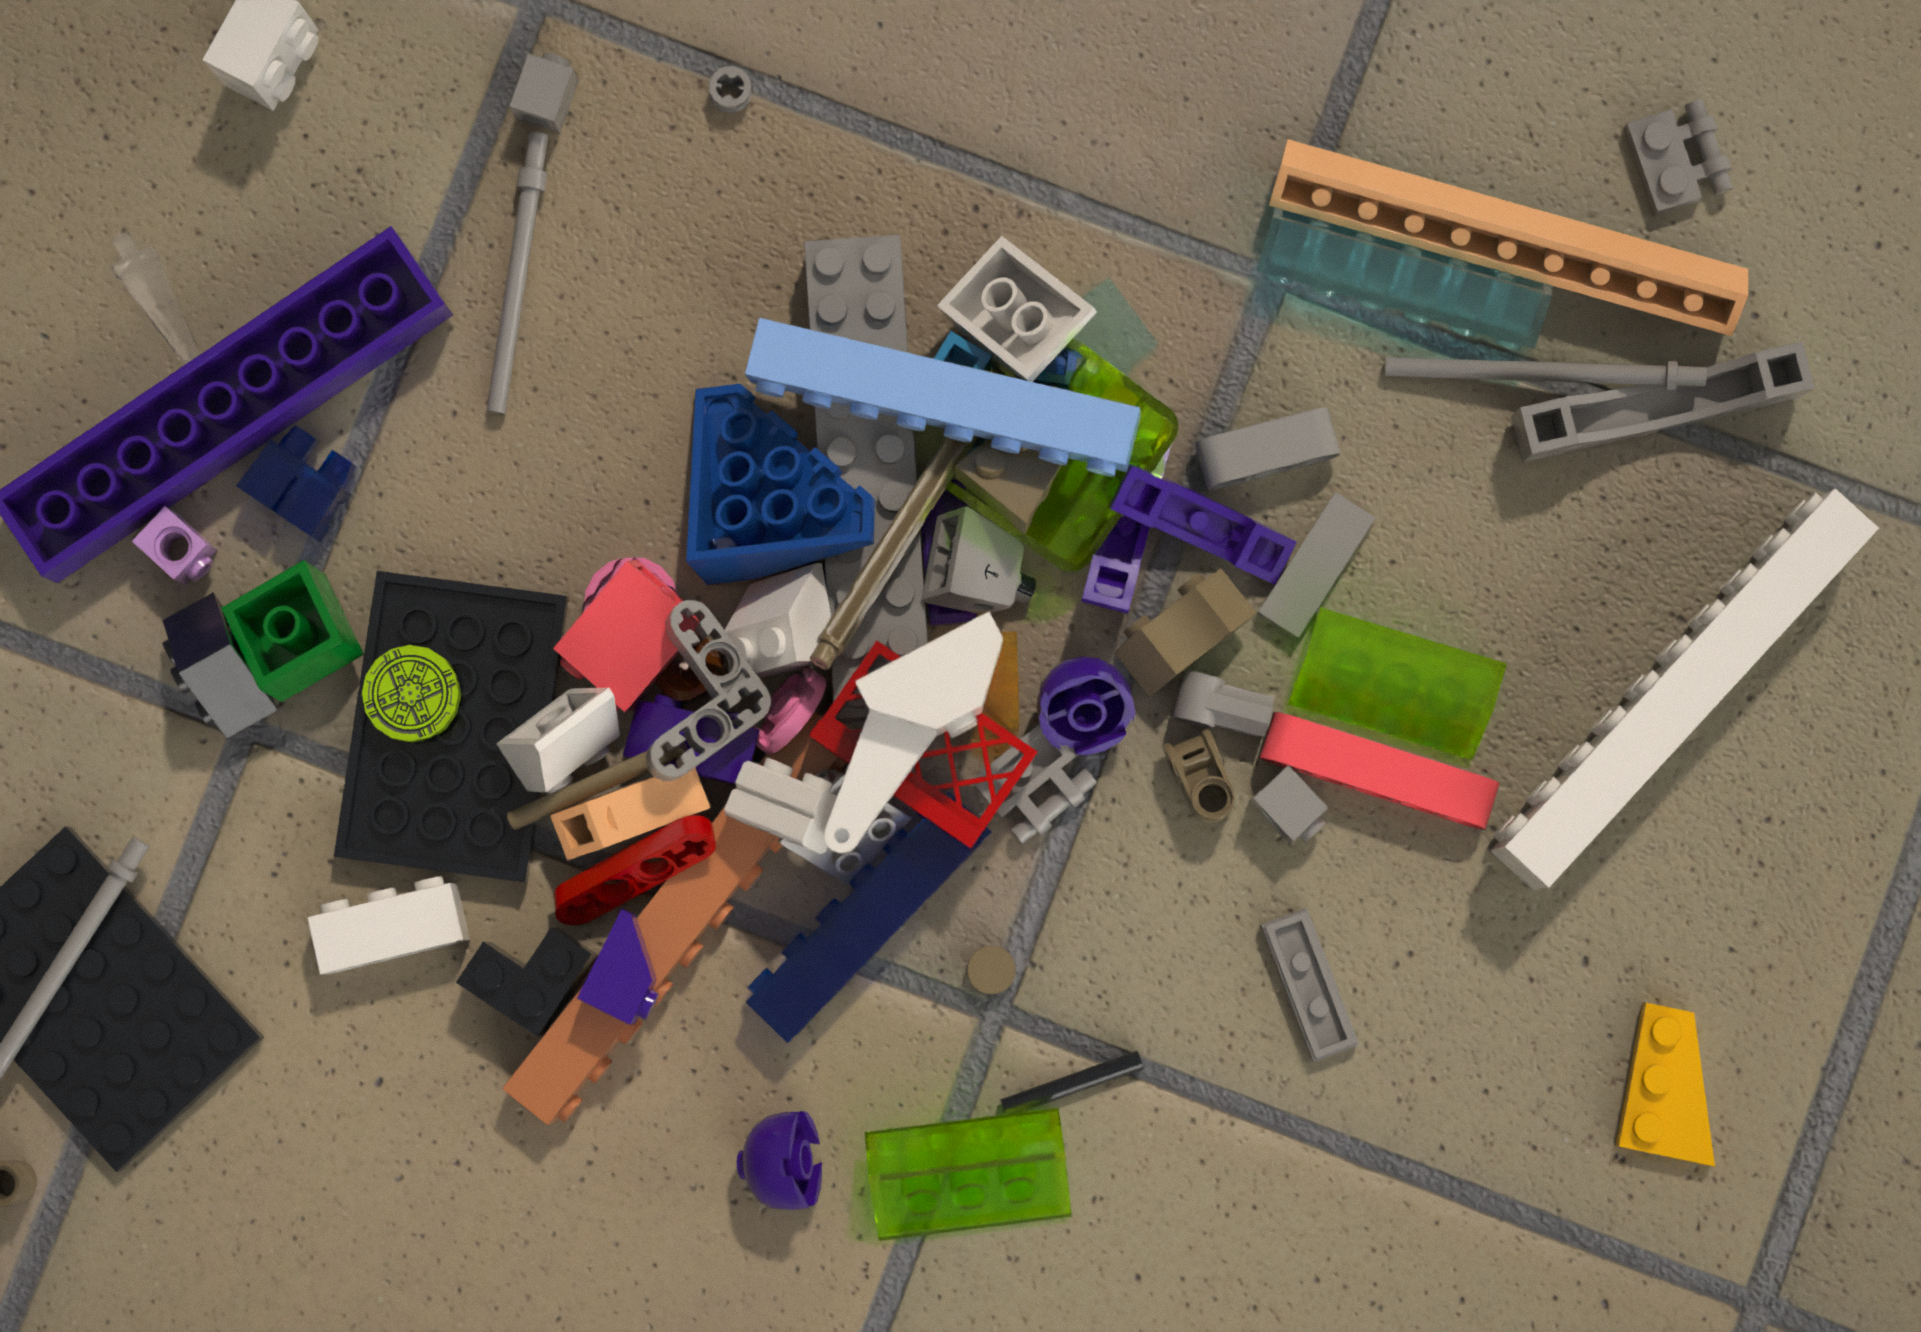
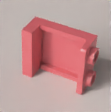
[553,560,700,712]

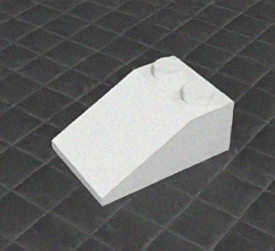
[937,236,1097,382]

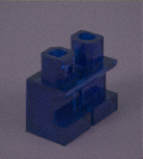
[236,425,356,542]

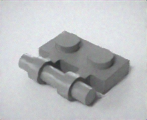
[1624,99,1733,216]
[973,724,1097,844]

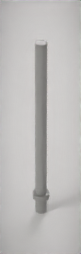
[1385,357,1707,390]
[0,837,150,1080]

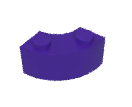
[623,694,759,785]

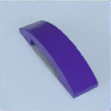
[1081,428,1173,614]
[1108,464,1297,585]

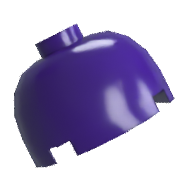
[1037,656,1135,755]
[737,1111,822,1210]

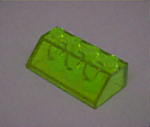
[1287,607,1507,760]
[864,1108,1072,1241]

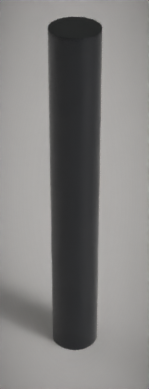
[1000,1051,1144,1118]

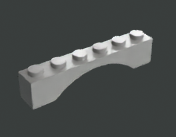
[1511,342,1814,463]

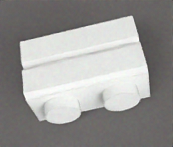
[724,758,837,854]

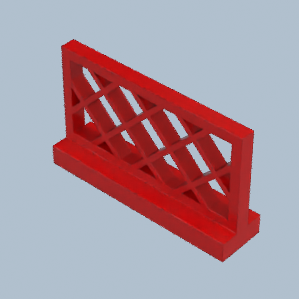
[809,640,1038,849]

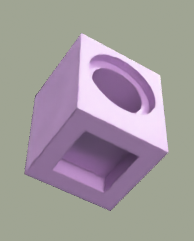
[132,506,218,585]

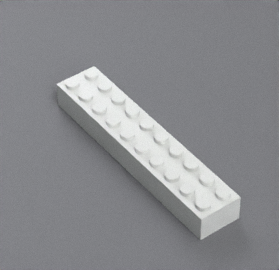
[1490,489,1879,890]

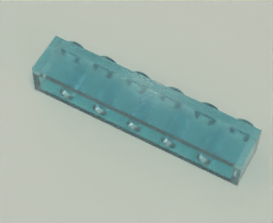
[1257,207,1552,349]

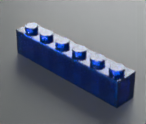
[746,791,992,1043]

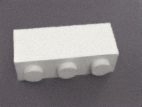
[307,876,470,974]

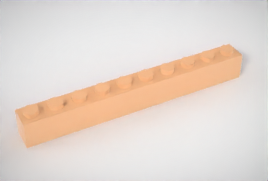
[1269,139,1749,336]

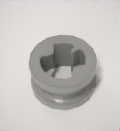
[709,66,752,113]

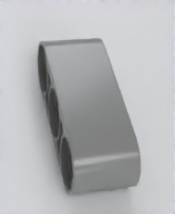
[1194,408,1341,490]

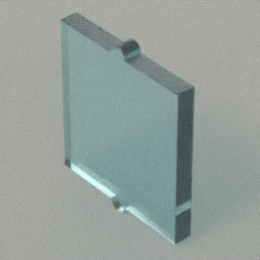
[1072,278,1158,391]

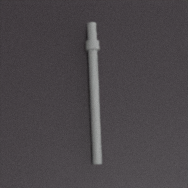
[486,132,548,415]

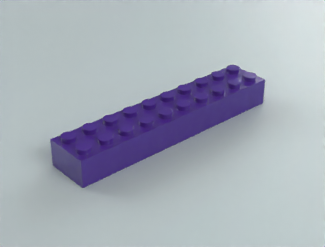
[0,226,453,583]

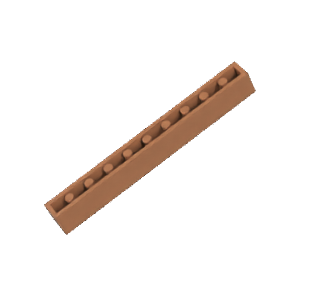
[502,711,848,1125]

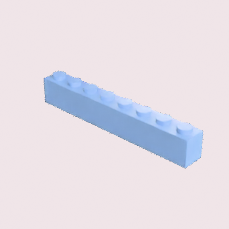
[745,318,1141,476]

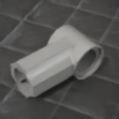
[1172,671,1275,738]

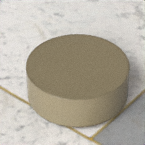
[967,946,1016,994]

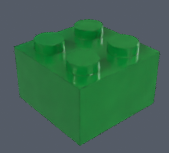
[221,560,364,702]

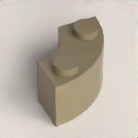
[1114,569,1257,697]

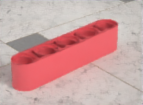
[1259,712,1500,830]

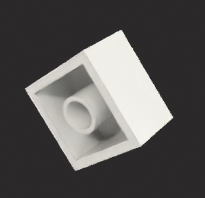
[202,0,319,111]

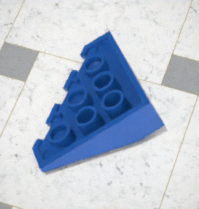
[686,383,875,585]

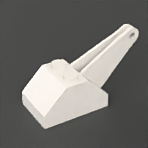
[824,612,1003,854]

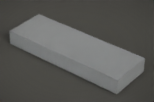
[1257,492,1376,639]
[1260,908,1359,1062]

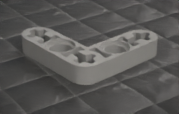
[646,600,771,781]

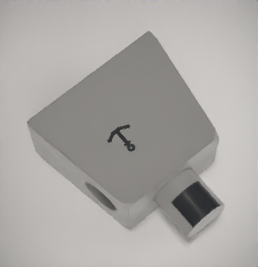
[921,506,1036,614]

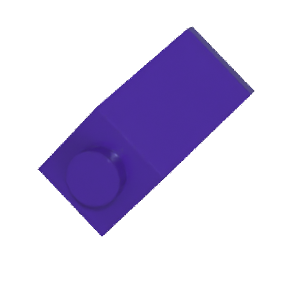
[577,909,659,1025]

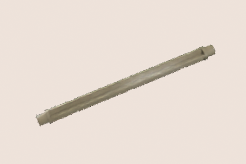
[810,362,1015,670]

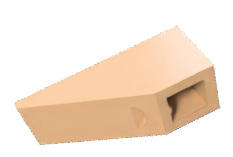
[550,767,711,861]

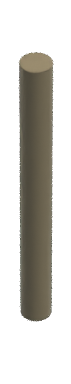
[507,742,688,830]

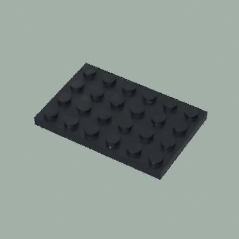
[334,571,569,883]
[0,826,264,1172]

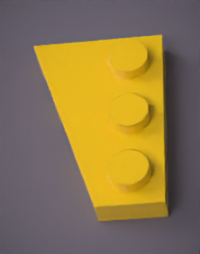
[1615,1002,1715,1167]

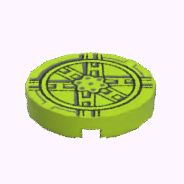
[362,645,461,743]

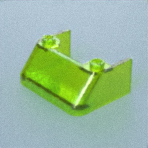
[946,339,1178,572]

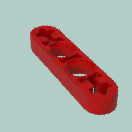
[553,815,716,926]

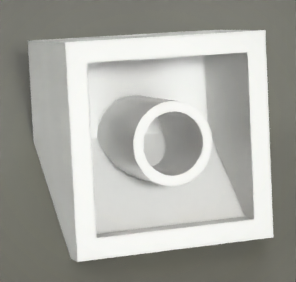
[725,563,839,678]
[497,688,620,794]

